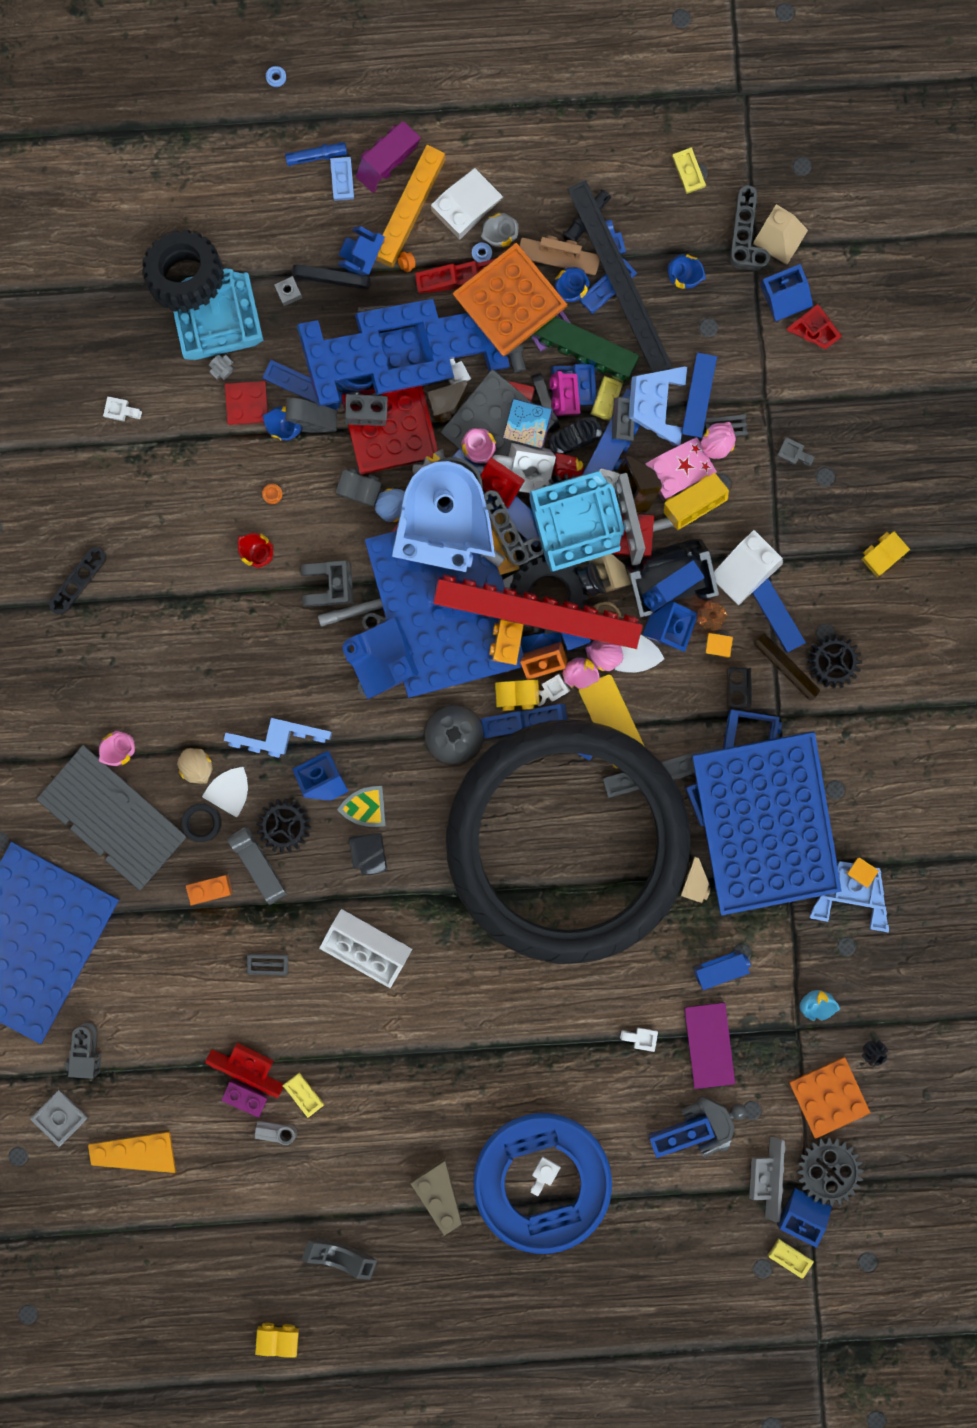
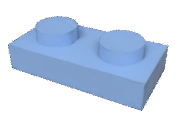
[330,157,354,201]

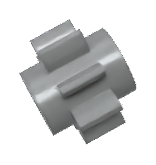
[209,355,234,380]

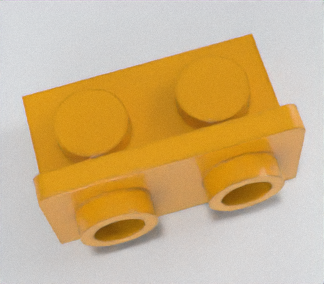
[489,619,524,665]

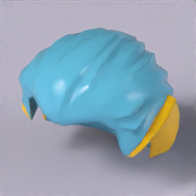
[800,990,840,1021]

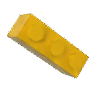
[664,473,729,530]

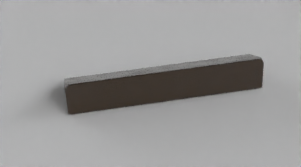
[754,633,820,701]

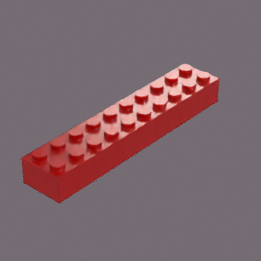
[433,574,643,649]

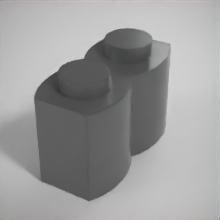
[335,468,382,508]

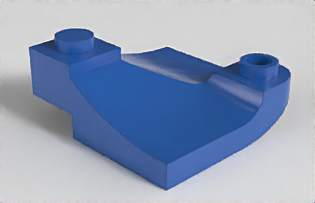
[343,617,419,699]

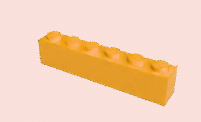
[375,145,446,268]

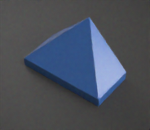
[521,633,562,653]

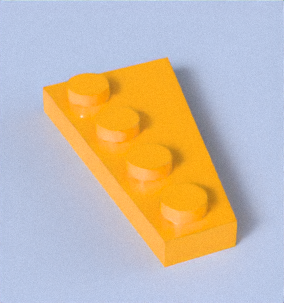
[88,1131,176,1173]

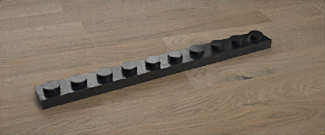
[567,180,672,373]

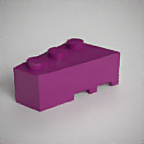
[356,121,421,193]

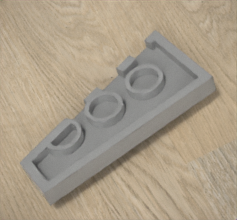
[615,473,645,565]

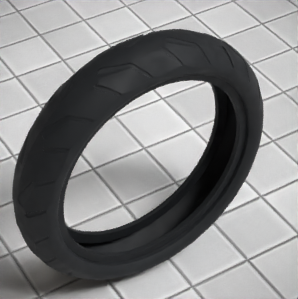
[446,720,690,964]

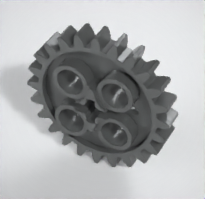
[796,1138,864,1206]

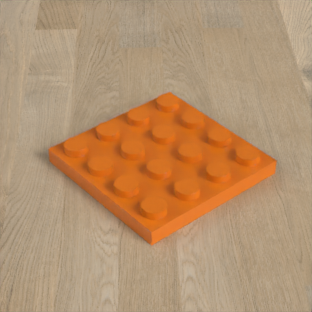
[452,243,568,357]

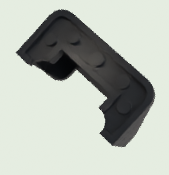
[624,539,719,617]

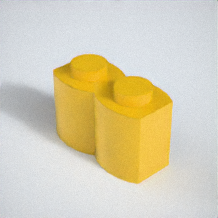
[861,531,910,577]
[495,680,540,711]
[255,1323,299,1357]

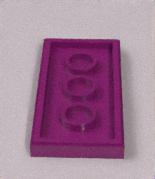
[684,1002,735,1089]

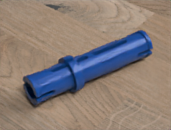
[285,141,347,166]

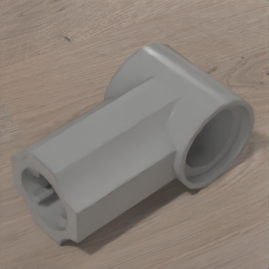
[255,1120,297,1145]

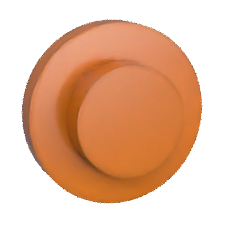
[398,252,415,272]
[262,484,283,504]

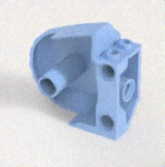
[392,461,495,572]

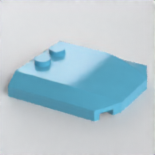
[173,268,264,360]
[529,471,624,572]

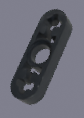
[531,372,560,431]

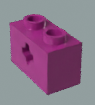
[221,1078,269,1118]

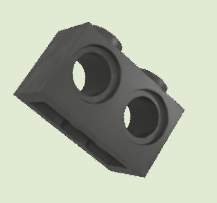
[345,392,387,426]

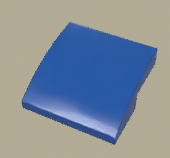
[551,364,596,407]

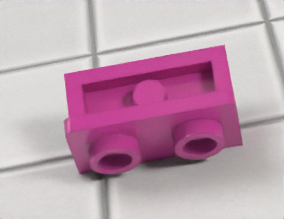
[550,371,580,416]

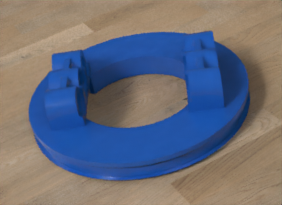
[474,1113,612,1254]

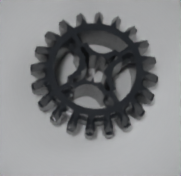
[548,417,603,455]
[806,634,862,689]
[256,798,312,853]

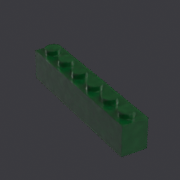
[528,316,639,382]

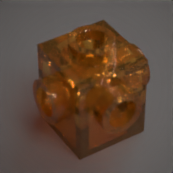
[696,601,727,632]

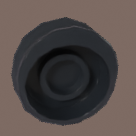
[577,561,606,597]

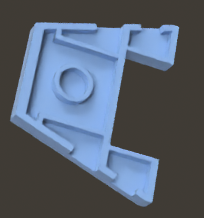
[628,367,687,446]
[809,861,889,933]

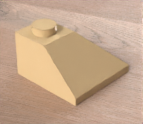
[752,204,808,265]
[576,554,630,599]
[679,855,711,903]

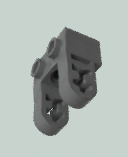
[300,561,354,607]
[65,1022,102,1079]

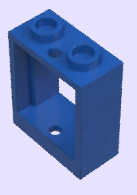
[642,561,705,612]
[723,710,782,749]
[692,950,751,990]

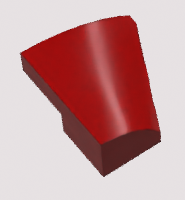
[786,304,842,349]

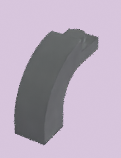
[302,1238,377,1280]

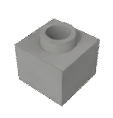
[274,276,302,306]

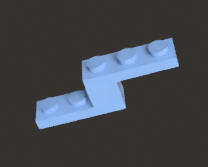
[224,718,332,758]

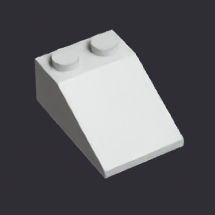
[431,168,503,240]
[714,530,783,605]

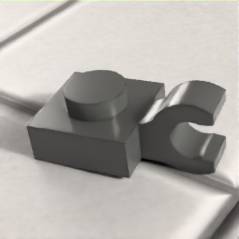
[777,437,815,466]

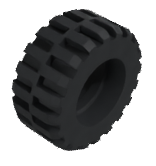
[142,230,224,312]

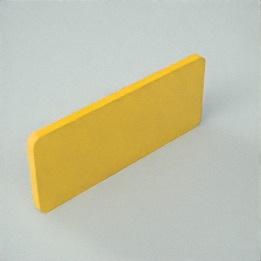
[579,675,645,768]

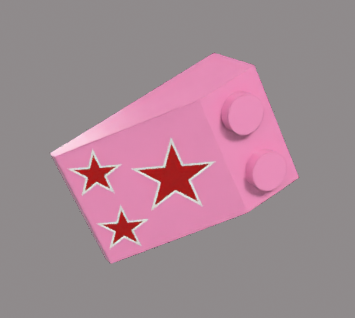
[645,437,717,502]

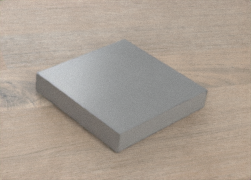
[30,1089,89,1147]

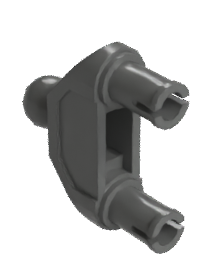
[681,1096,747,1158]

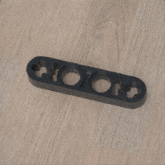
[291,265,371,289]
[49,547,107,615]

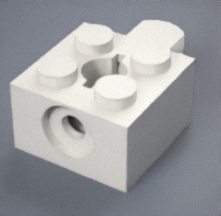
[492,443,556,493]

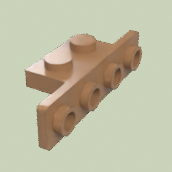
[520,236,599,276]

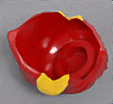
[552,453,584,481]
[237,532,274,568]

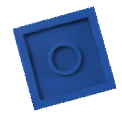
[338,226,385,275]

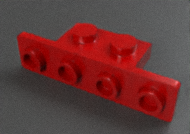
[205,1043,284,1098]

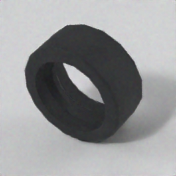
[181,804,221,842]

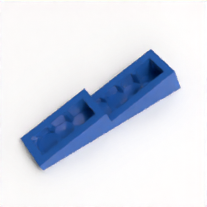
[681,353,717,438]
[752,578,806,653]
[481,704,568,739]

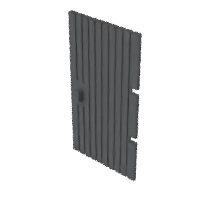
[36,745,187,891]

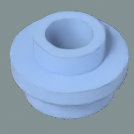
[266,66,286,87]
[472,243,492,263]

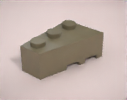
[411,1157,462,1236]

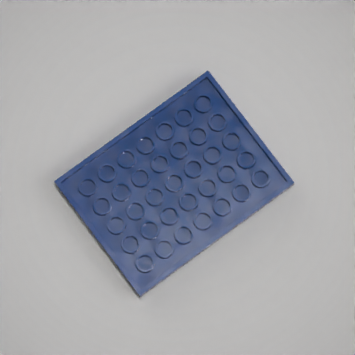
[364,531,524,698]
[692,731,842,915]
[0,842,120,1044]

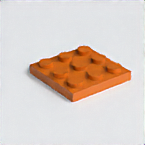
[789,1057,871,1139]

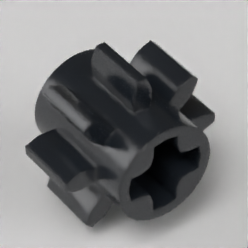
[862,1040,889,1066]

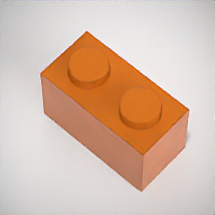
[520,642,568,680]
[186,874,233,905]

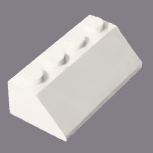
[319,909,412,988]

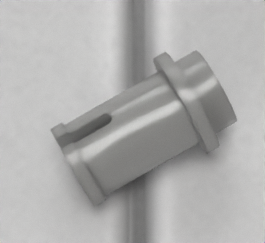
[480,549,506,568]

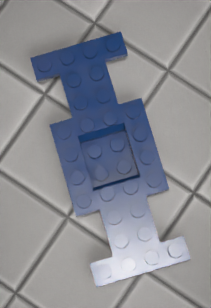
[297,299,510,406]

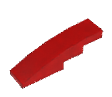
[415,258,496,294]

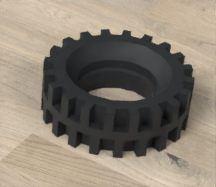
[510,555,588,634]

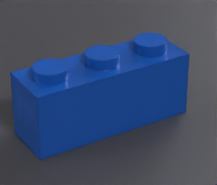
[648,1114,715,1158]

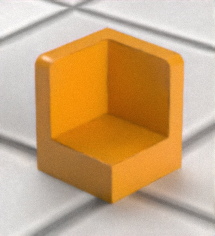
[706,633,733,658]
[845,858,879,888]

